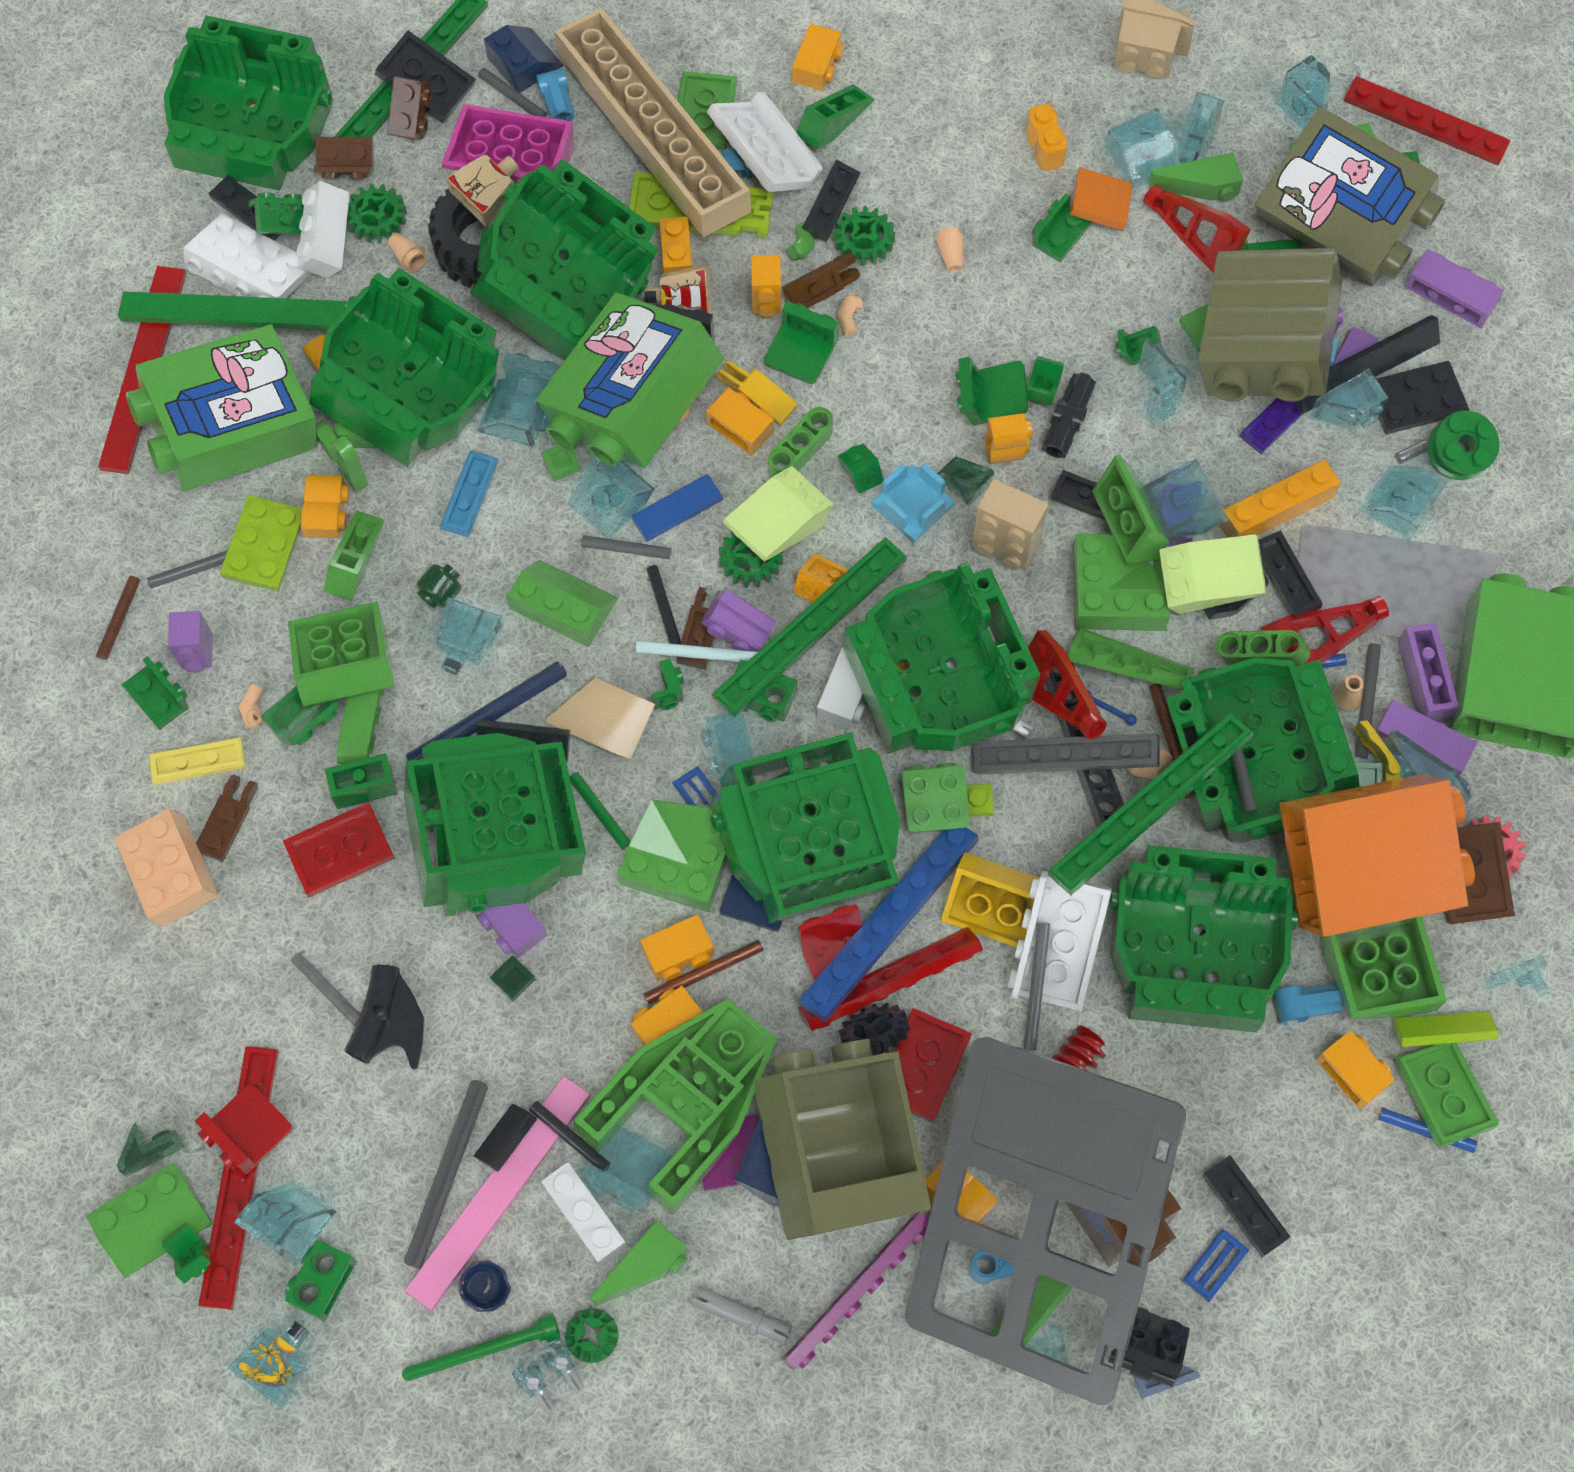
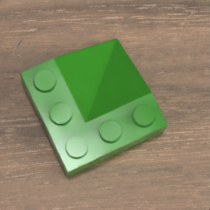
[1073,533,1170,631]
[288,601,395,707]
[618,799,728,912]
[1320,916,1447,1020]

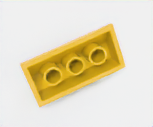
[941,852,1040,948]

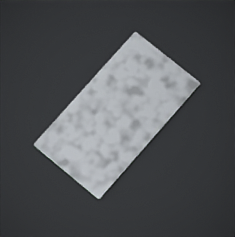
[1298,525,1497,647]

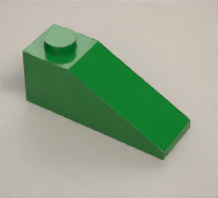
[796,84,874,150]

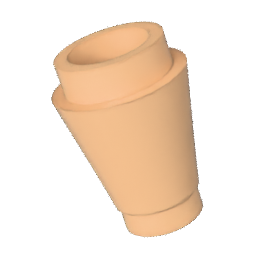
[936,227,964,272]
[388,233,427,272]
[1332,675,1364,711]

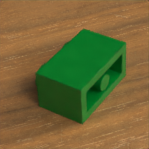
[325,753,398,810]

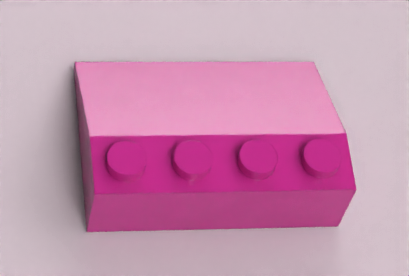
[442,104,574,181]

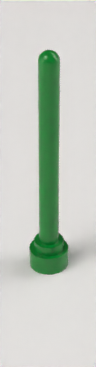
[402,1313,561,1381]

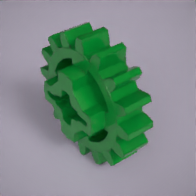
[347,184,407,243]
[834,206,895,266]
[719,531,783,588]

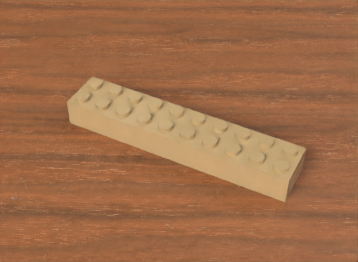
[554,8,751,237]

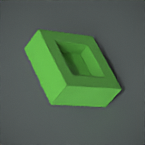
[541,445,581,481]

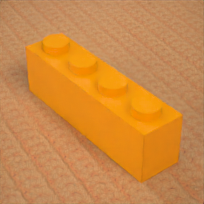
[1218,459,1341,538]

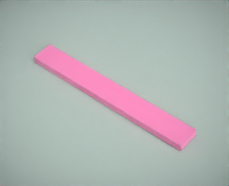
[405,1076,590,1311]

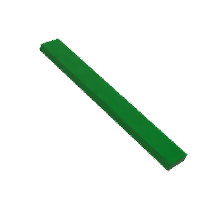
[334,0,488,137]
[118,291,346,331]
[712,537,907,718]
[1048,713,1253,896]

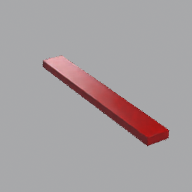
[98,266,187,475]
[198,1046,279,1310]

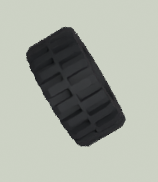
[428,188,481,288]

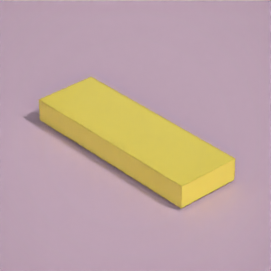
[149,737,246,785]

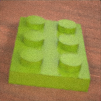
[220,494,302,592]

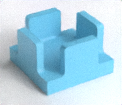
[871,463,955,543]

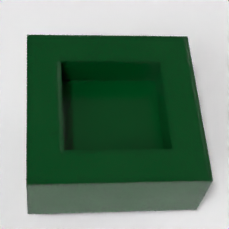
[490,955,536,1002]

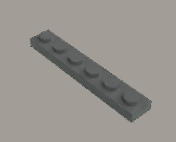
[973,733,1160,774]

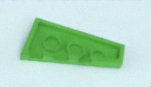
[1068,628,1195,690]

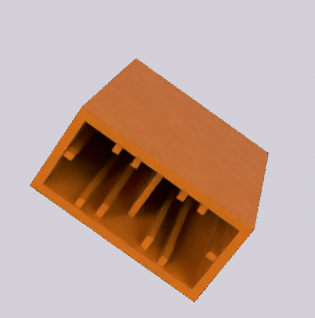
[1280,774,1475,937]

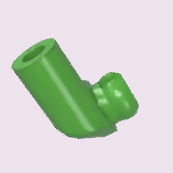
[787,222,814,261]

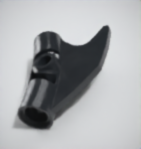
[344,964,424,1070]

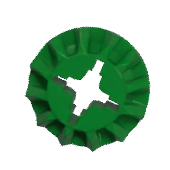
[565,1308,619,1363]

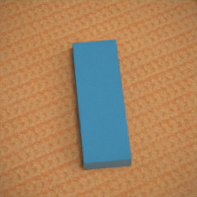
[440,450,498,537]

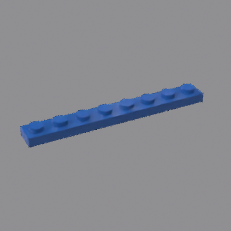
[799,828,978,1022]

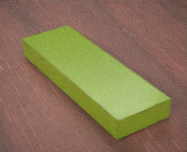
[1393,1011,1499,1047]

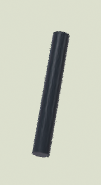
[646,565,681,645]
[529,1101,611,1173]

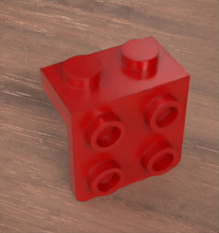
[798,904,862,981]
[195,1085,293,1174]

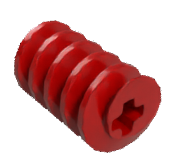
[1052,1025,1106,1071]

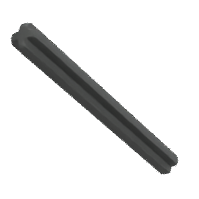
[404,1080,488,1269]

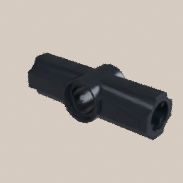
[1042,372,1096,459]

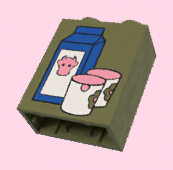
[1255,106,1446,286]

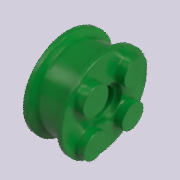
[1427,411,1500,480]

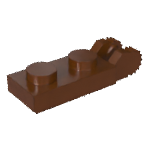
[782,252,860,308]
[676,587,721,670]
[196,774,258,863]

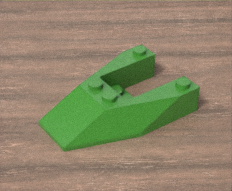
[574,999,777,1215]

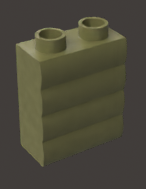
[1199,248,1342,402]
[755,1039,932,1240]

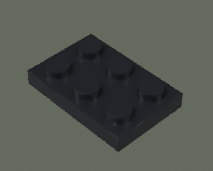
[375,30,476,123]
[1365,361,1470,435]

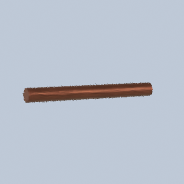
[1149,683,1196,799]
[643,940,764,1005]

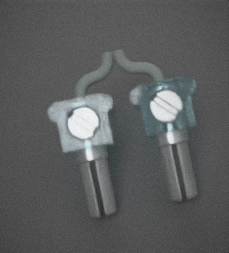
[512,1339,584,1413]

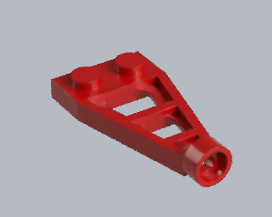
[1143,184,1251,272]
[1261,595,1389,664]
[1028,630,1107,740]

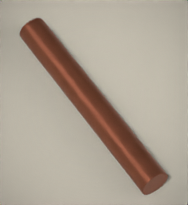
[96,576,140,660]

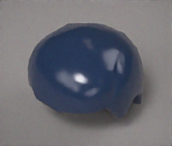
[458,1260,511,1312]

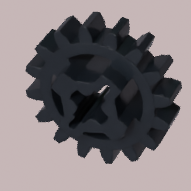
[839,1003,910,1055]

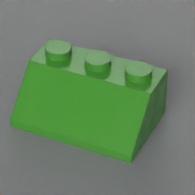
[1092,455,1169,564]
[507,560,618,647]
[86,1162,213,1278]

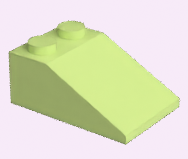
[723,466,834,562]
[1159,535,1267,614]

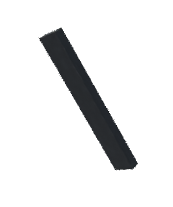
[1296,315,1440,414]

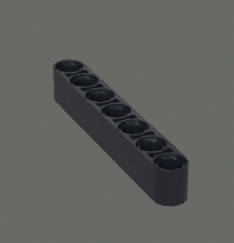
[1045,653,1125,850]

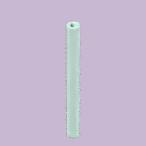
[636,641,758,662]

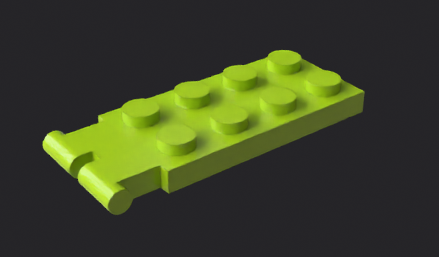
[629,172,774,238]

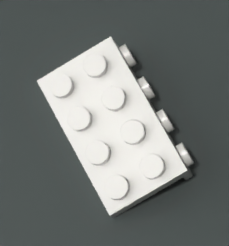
[707,92,822,192]
[183,213,312,298]
[1008,871,1112,1012]

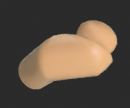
[836,294,863,337]
[238,684,264,728]
[1126,749,1173,779]

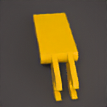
[715,360,798,426]
[1351,720,1402,782]

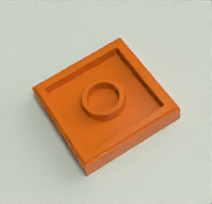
[1070,167,1133,231]

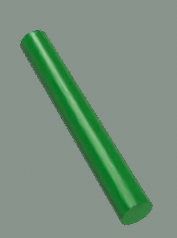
[570,772,631,850]

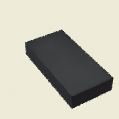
[473,1103,537,1172]

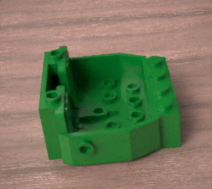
[163,15,333,191]
[470,159,659,360]
[309,267,499,467]
[842,562,1040,754]
[1166,657,1360,843]
[710,732,900,924]
[404,733,586,917]
[1110,845,1298,1033]

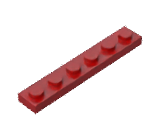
[1344,76,1511,166]
[798,927,983,1032]

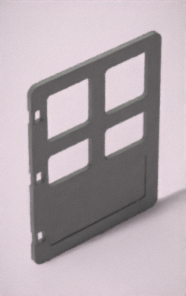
[906,1037,1186,1405]

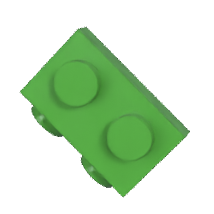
[900,763,970,833]

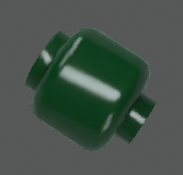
[417,564,461,609]

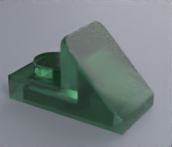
[937,456,995,507]
[116,1122,187,1177]

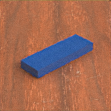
[631,474,723,542]

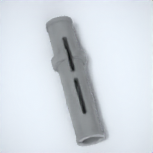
[692,1286,792,1345]

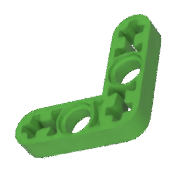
[316,420,368,493]

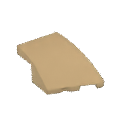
[545,677,655,760]

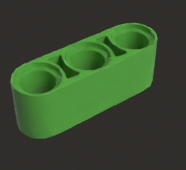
[768,407,833,478]
[1215,630,1310,666]
[336,689,384,764]

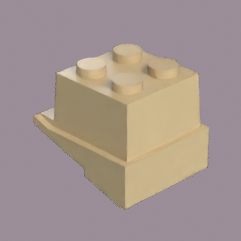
[1114,0,1195,79]

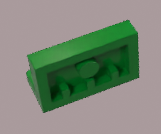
[249,193,304,235]
[1032,193,1092,263]
[122,656,189,731]

